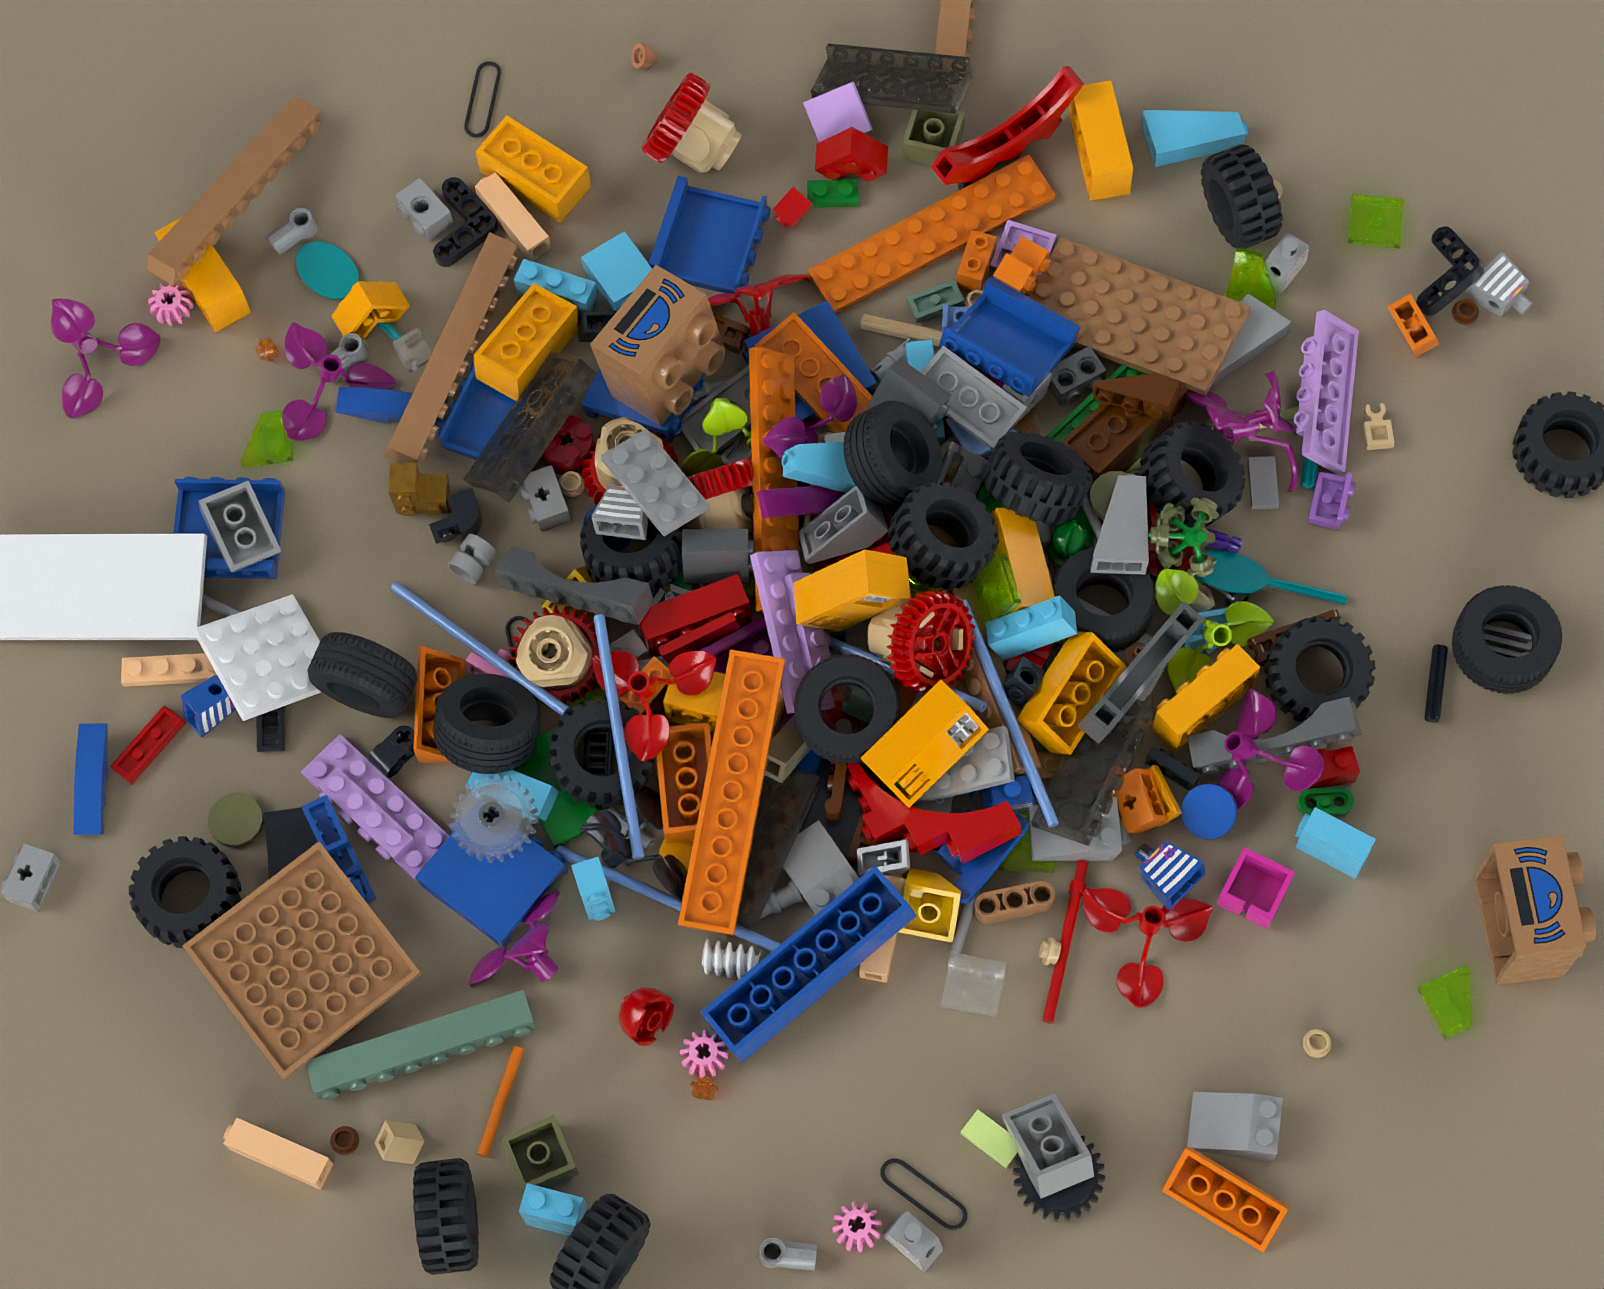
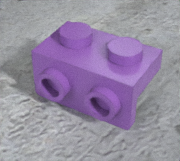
[1308,471,1356,530]

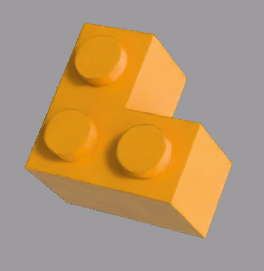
[331,281,410,339]

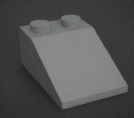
[199,480,281,573]
[798,486,888,564]
[1027,797,1122,861]
[773,820,859,915]
[1187,1092,1283,1162]
[1002,1093,1094,1198]

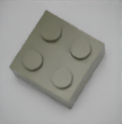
[902,100,965,165]
[501,1115,579,1193]

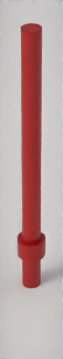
[1042,860,1089,1024]

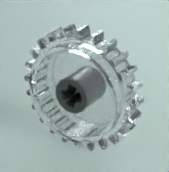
[449,774,538,863]

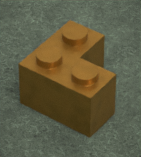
[388,462,450,516]

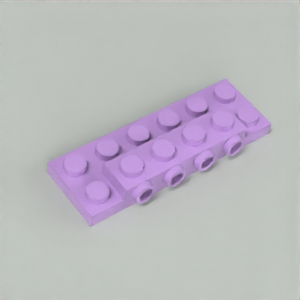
[1294,310,1359,475]
[750,550,835,714]
[301,734,449,882]

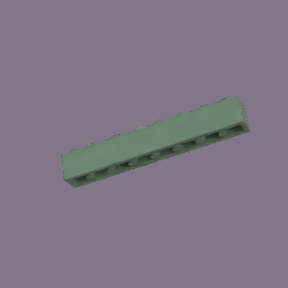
[306,990,536,1100]

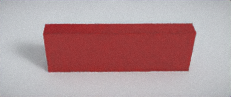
[658,612,741,663]
[110,705,186,785]

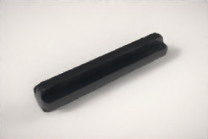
[1424,644,1448,723]

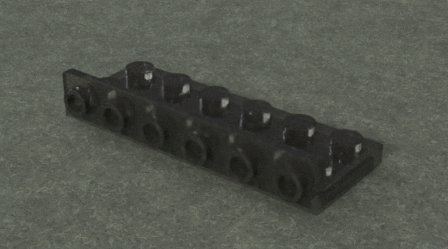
[811,43,973,114]
[463,352,597,502]
[1031,695,1157,846]
[737,769,822,929]

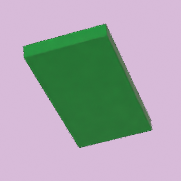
[512,730,598,849]

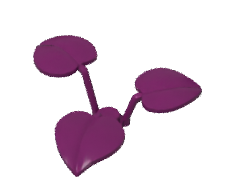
[51,299,161,418]
[282,322,396,441]
[1232,371,1298,493]
[763,374,857,494]
[1186,389,1297,444]
[1216,689,1324,811]
[469,890,560,987]

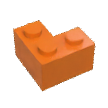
[993,236,1051,296]

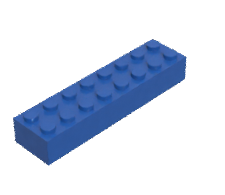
[700,866,917,1063]

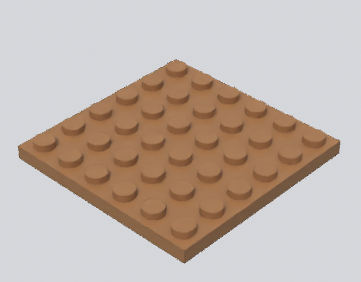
[183,842,421,1080]

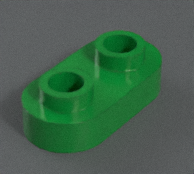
[1297,787,1354,817]

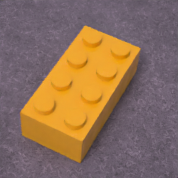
[1016,632,1126,755]
[1152,644,1260,754]

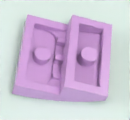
[803,81,873,142]
[990,220,1057,281]

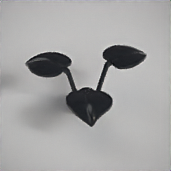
[580,786,688,904]

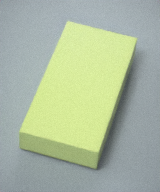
[960,1109,1018,1169]

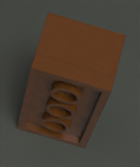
[1061,374,1174,484]

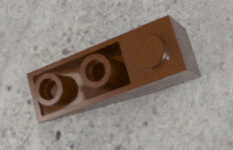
[1092,373,1181,421]

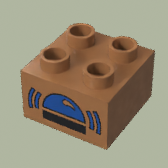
[590,265,726,426]
[1474,835,1596,985]

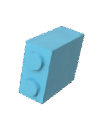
[581,231,652,311]
[1295,807,1376,879]
[519,1183,589,1236]

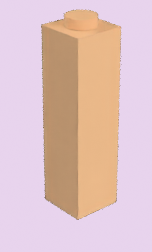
[475,172,551,261]
[859,875,906,983]
[223,1118,333,1190]

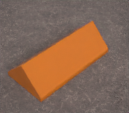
[413,646,465,763]
[1162,1146,1290,1252]

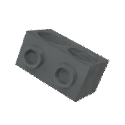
[1048,346,1106,406]

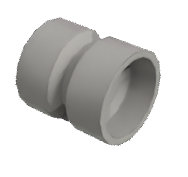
[447,534,497,584]

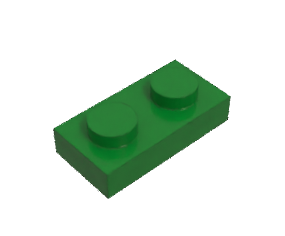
[807,179,859,208]

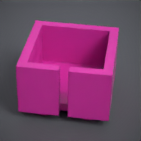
[1217,847,1295,930]

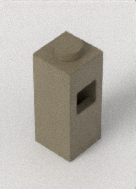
[765,715,811,783]

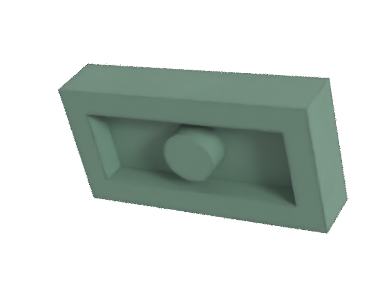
[906,279,965,323]

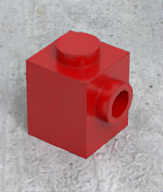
[773,186,814,229]

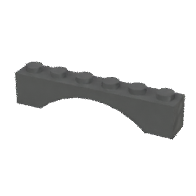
[495,547,654,625]
[1078,601,1204,744]
[1187,697,1362,776]

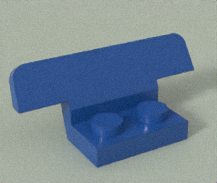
[933,808,1029,904]

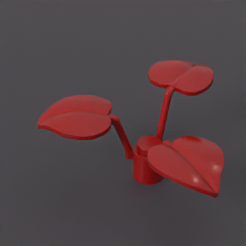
[708,274,810,337]
[592,651,717,761]
[1083,888,1213,1008]

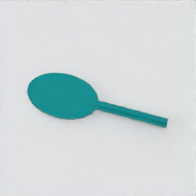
[296,241,406,345]
[1194,550,1348,605]

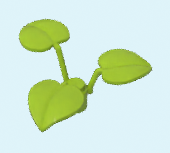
[680,398,751,477]
[1155,568,1274,692]

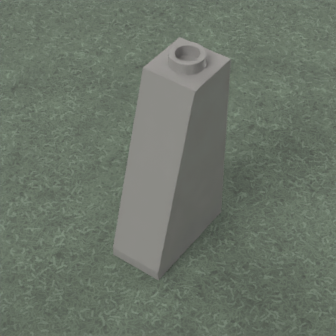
[1211,294,1291,387]
[1090,474,1149,575]

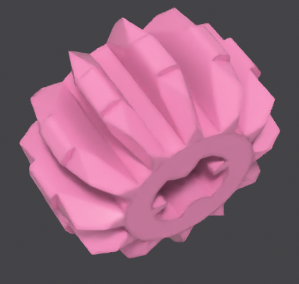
[148,283,194,327]
[680,1029,728,1079]
[832,1201,882,1252]

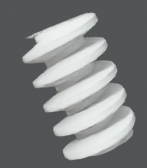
[702,938,763,980]

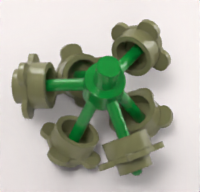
[1148,498,1219,577]

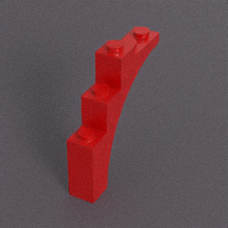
[931,66,1084,185]
[846,763,1022,864]

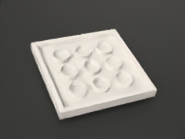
[194,594,321,721]

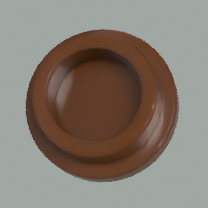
[1452,299,1479,325]
[330,1126,359,1155]

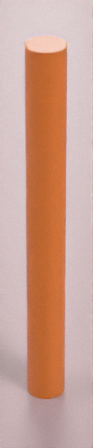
[477,1046,524,1158]

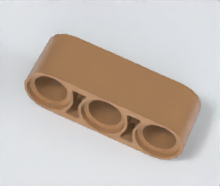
[974,881,1055,924]

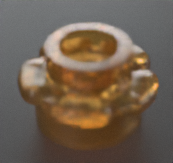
[256,337,279,362]
[690,1077,718,1100]

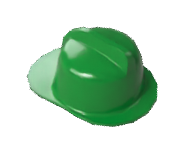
[1049,508,1096,566]

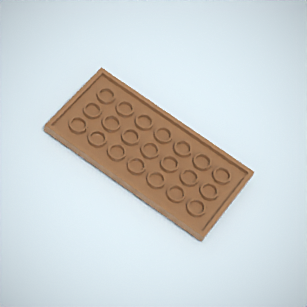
[1028,237,1251,396]

